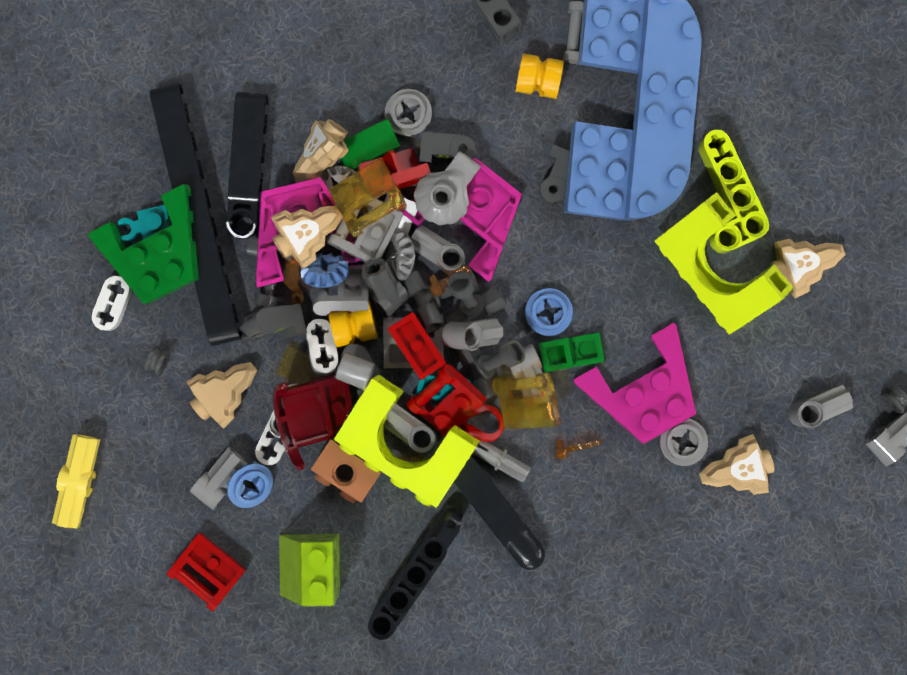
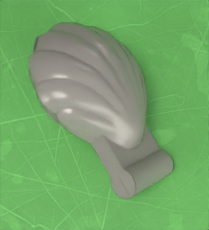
[414,151,481,225]

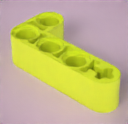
[698,130,769,254]

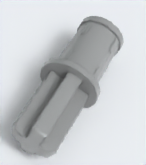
[472,441,531,482]

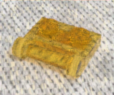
[328,158,407,238]
[493,373,561,429]

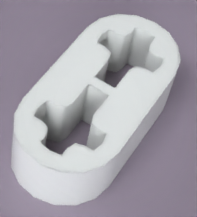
[92,276,132,331]
[306,319,338,377]

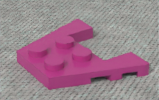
[398,158,522,283]
[256,177,361,288]
[573,323,696,444]

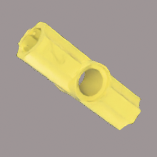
[52,434,100,529]

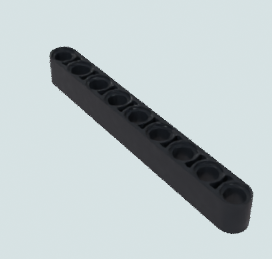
[150,83,242,347]

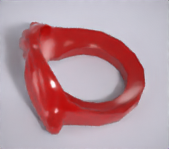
[461,404,505,442]

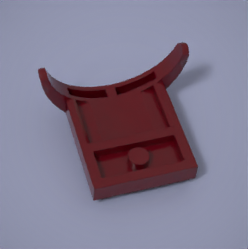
[273,374,353,470]

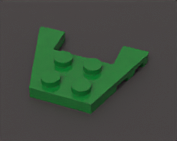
[88,184,199,304]

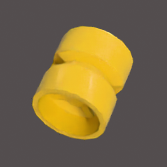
[515,53,564,99]
[329,301,378,347]

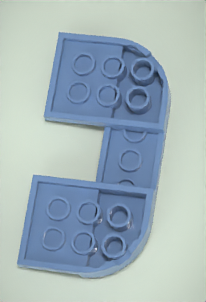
[564,0,702,221]

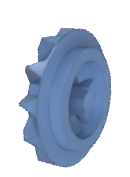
[300,252,349,288]
[525,288,573,336]
[226,461,273,508]

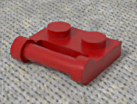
[407,364,487,437]
[166,532,247,612]

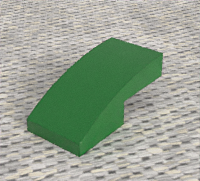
[340,119,400,170]
[539,332,606,373]

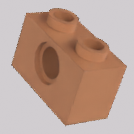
[311,438,382,503]

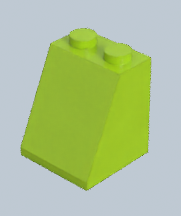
[279,533,340,606]

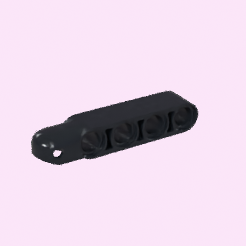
[226,92,269,240]
[454,455,545,570]
[368,508,463,640]

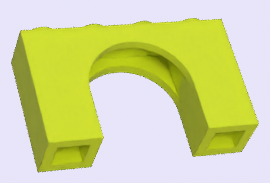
[655,192,793,335]
[334,374,480,508]

